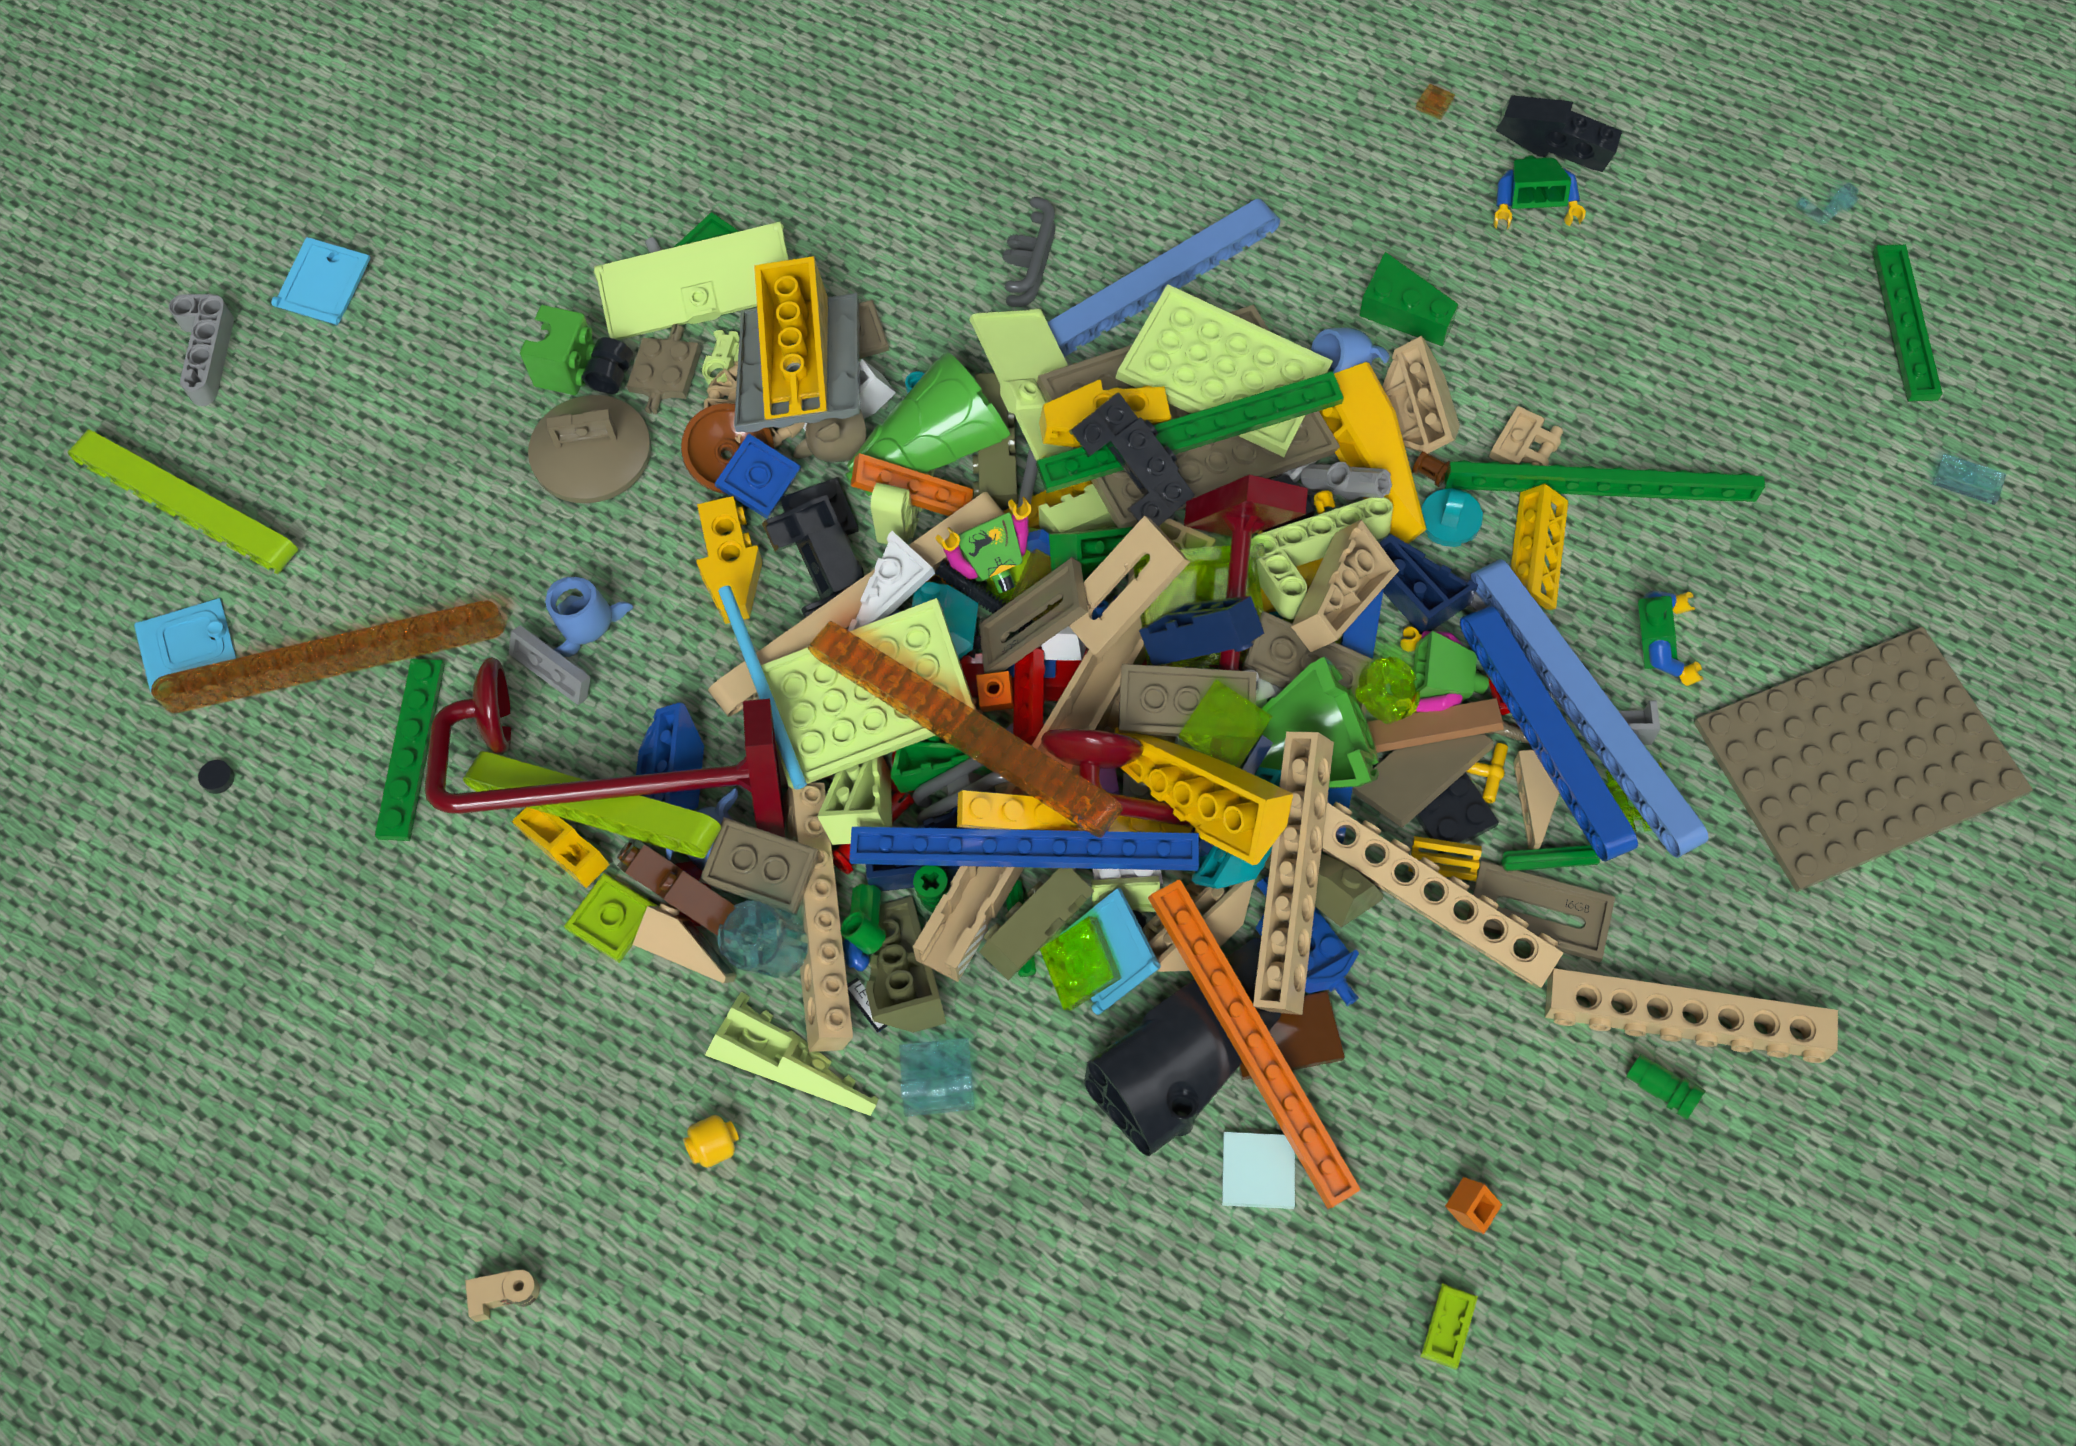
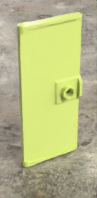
[594,221,789,340]
[969,309,1073,461]

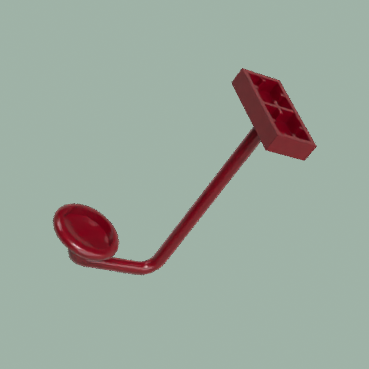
[1041,474,1308,827]
[425,657,786,838]

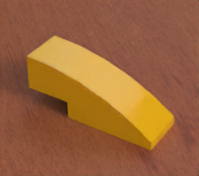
[511,807,610,888]

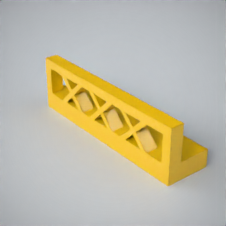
[1511,484,1568,610]

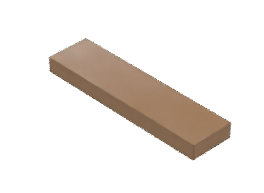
[1367,698,1504,753]

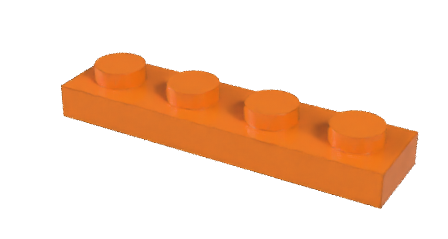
[851,453,973,516]

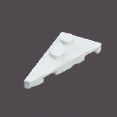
[848,531,935,632]

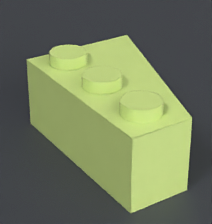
[1038,484,1116,534]
[817,755,892,845]

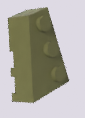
[979,868,1094,981]

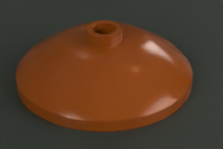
[681,403,774,494]

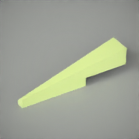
[705,992,879,1116]

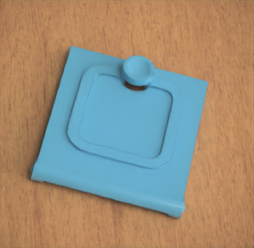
[271,237,371,325]
[134,598,237,693]
[1060,888,1161,1015]

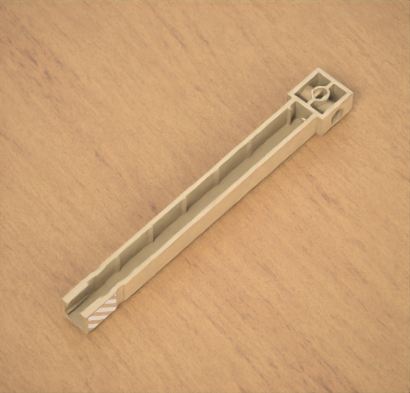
[913,518,1216,982]

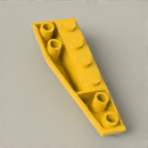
[1319,362,1426,544]

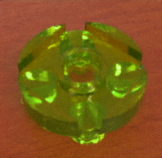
[1355,656,1420,724]

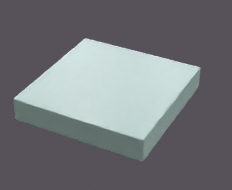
[1222,1132,1295,1209]

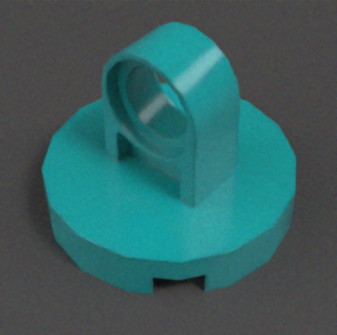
[1421,488,1483,547]

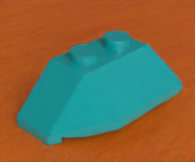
[912,582,978,659]
[1192,767,1282,889]

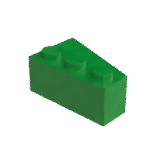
[1359,252,1458,347]
[1049,526,1135,599]
[890,721,1008,793]

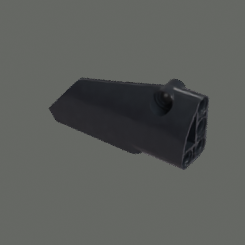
[1084,938,1281,1156]

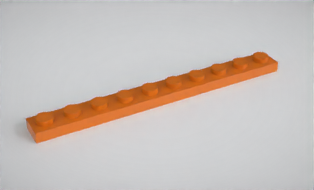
[1148,879,1361,1209]

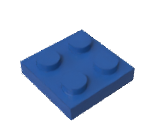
[715,433,801,519]

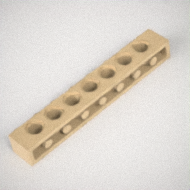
[1253,732,1334,1015]
[782,783,853,1052]
[1321,802,1563,989]
[1545,968,1838,1063]

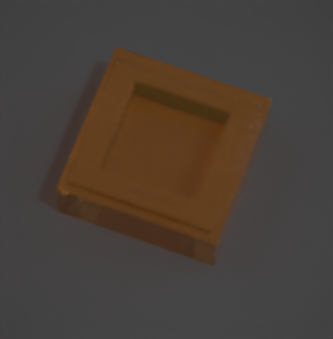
[1416,84,1455,120]

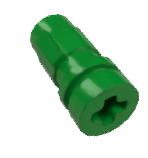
[913,865,949,913]
[1626,1054,1706,1120]

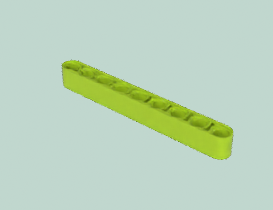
[67,429,298,574]
[463,751,722,858]

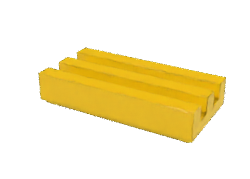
[1408,836,1482,881]

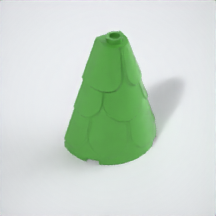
[845,352,1011,496]
[1229,657,1379,789]

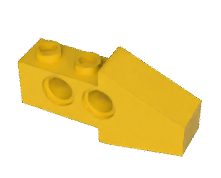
[1039,380,1171,448]
[696,496,762,624]

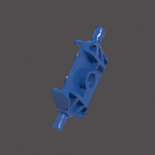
[1255,877,1359,1007]

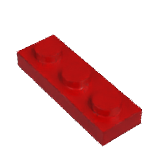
[1013,648,1045,750]

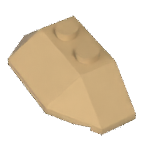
[1382,336,1460,454]
[1142,879,1255,972]

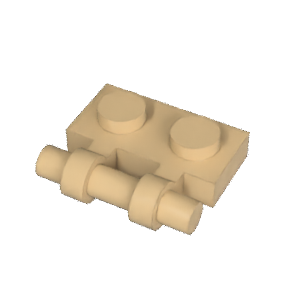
[1489,406,1563,466]

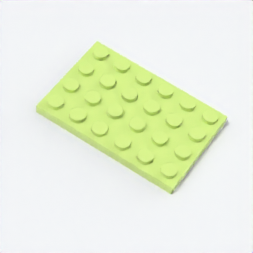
[1116,284,1333,457]
[761,598,979,789]

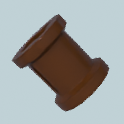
[1412,451,1450,487]

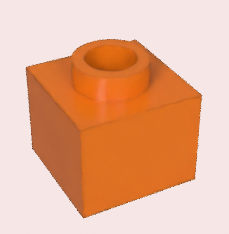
[976,671,1014,712]
[1445,1177,1503,1234]

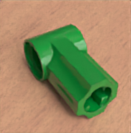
[840,884,886,955]

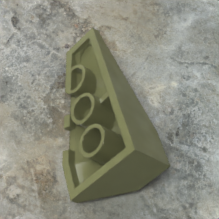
[1265,852,1384,928]
[866,896,946,1033]

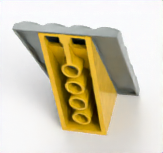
[734,256,860,433]

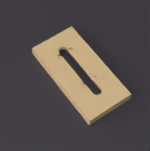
[1069,516,1190,658]

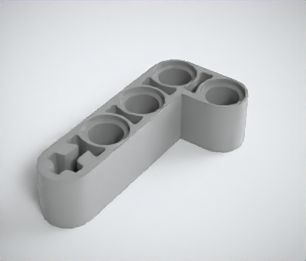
[169,294,234,406]

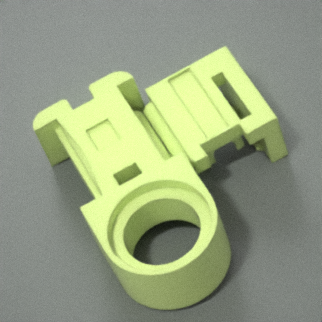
[702,330,739,384]

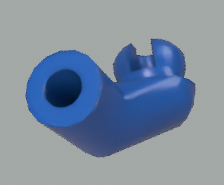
[842,938,870,972]

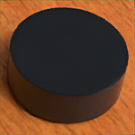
[198,760,234,794]

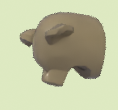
[793,408,866,462]

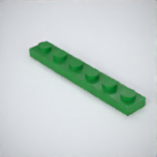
[1873,244,1943,402]
[375,659,445,841]

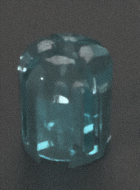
[717,901,808,978]

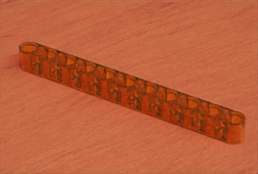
[151,600,506,713]
[808,621,1123,838]

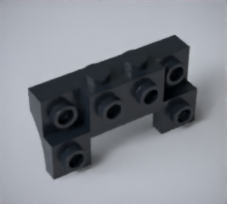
[1069,392,1195,526]
[762,495,864,618]

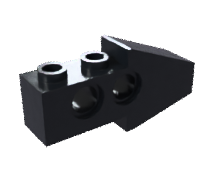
[1496,95,1622,172]

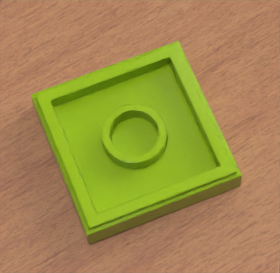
[564,873,657,963]

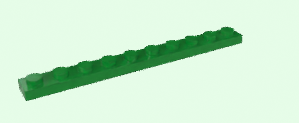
[1036,371,1344,493]
[1444,460,1765,502]

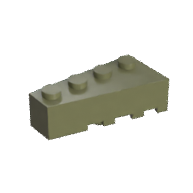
[973,373,1018,510]

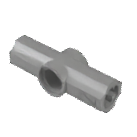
[1300,461,1392,500]

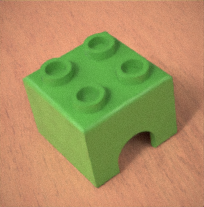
[520,305,595,395]

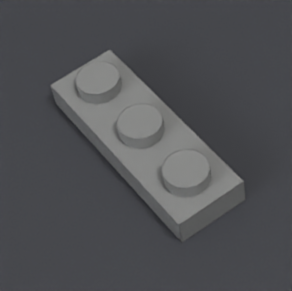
[509,625,590,705]

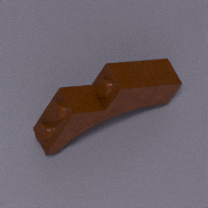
[617,839,750,944]

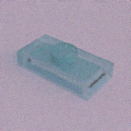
[1932,453,2006,505]

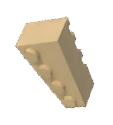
[1291,520,1399,652]

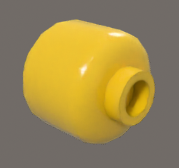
[683,1115,739,1168]

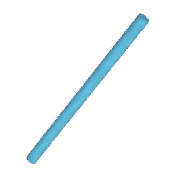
[718,586,807,790]

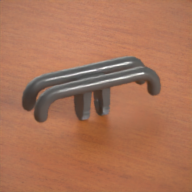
[1002,197,1055,307]
[913,745,1026,826]

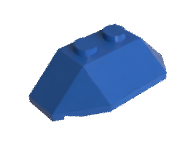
[636,702,704,810]

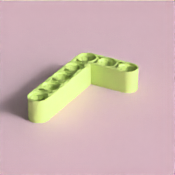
[871,469,935,545]
[1249,497,1393,619]

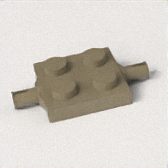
[626,324,701,414]

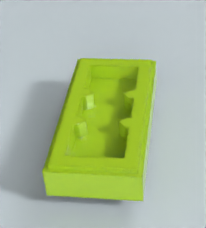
[1420,1284,1478,1370]

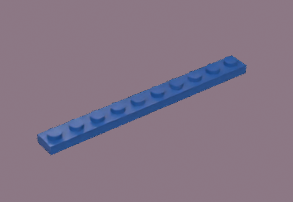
[849,827,1199,871]

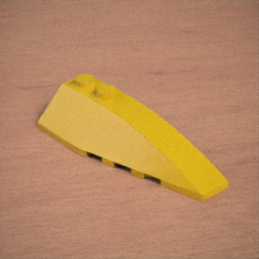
[1115,727,1293,865]

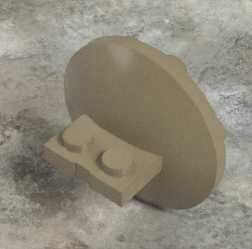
[528,395,651,503]

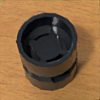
[582,337,633,395]

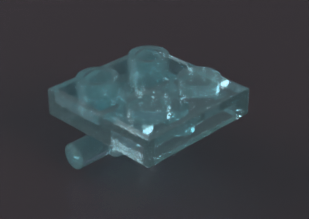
[899,1038,975,1117]

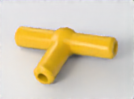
[1466,743,1508,803]

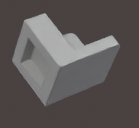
[1619,700,1660,745]

